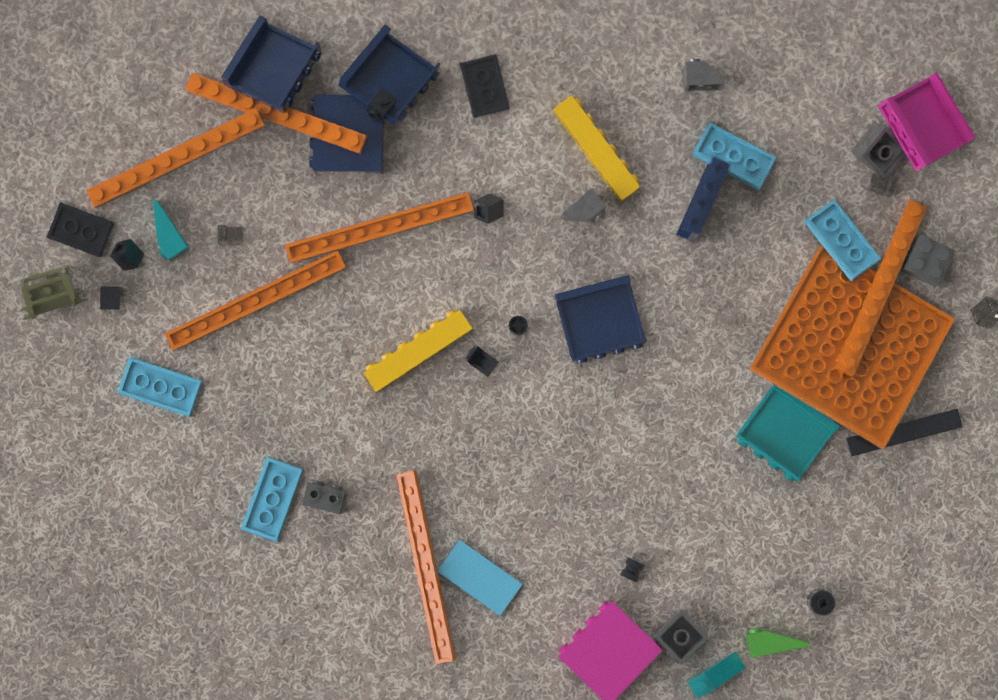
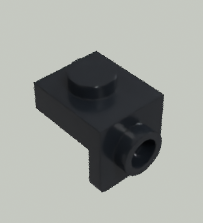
[366,88,397,123]
[465,345,499,377]

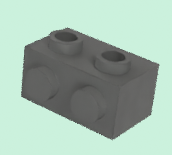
[302,480,346,514]

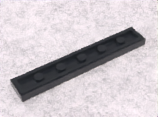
[846,409,963,457]

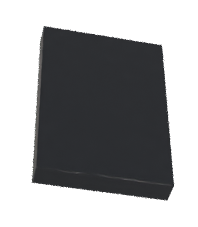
[459,54,510,119]
[46,202,114,258]

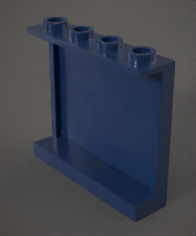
[221,15,322,113]
[338,24,440,126]
[309,94,384,174]
[676,156,731,242]
[554,275,647,364]

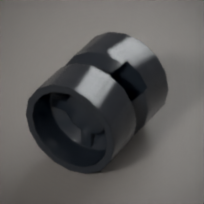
[806,589,835,616]

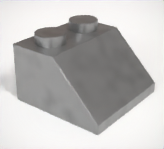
[683,59,725,92]
[851,122,905,179]
[561,188,606,223]

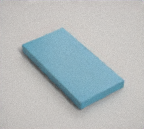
[692,122,777,191]
[804,199,881,281]
[117,357,203,417]
[241,457,303,542]
[438,540,522,616]

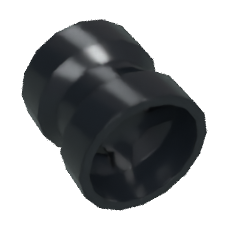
[509,316,528,336]
[620,557,645,583]

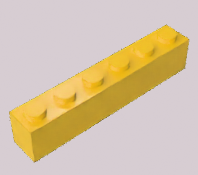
[553,95,640,202]
[364,309,473,393]

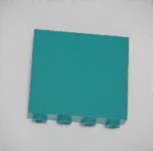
[735,384,840,483]

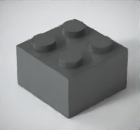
[901,234,955,287]
[653,608,709,665]

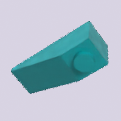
[153,199,190,261]
[686,651,745,699]

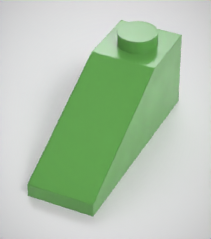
[745,627,809,658]

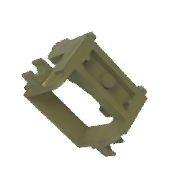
[20,265,87,320]

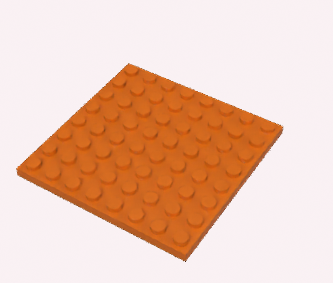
[749,244,955,449]

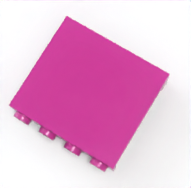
[877,72,976,172]
[558,600,662,700]

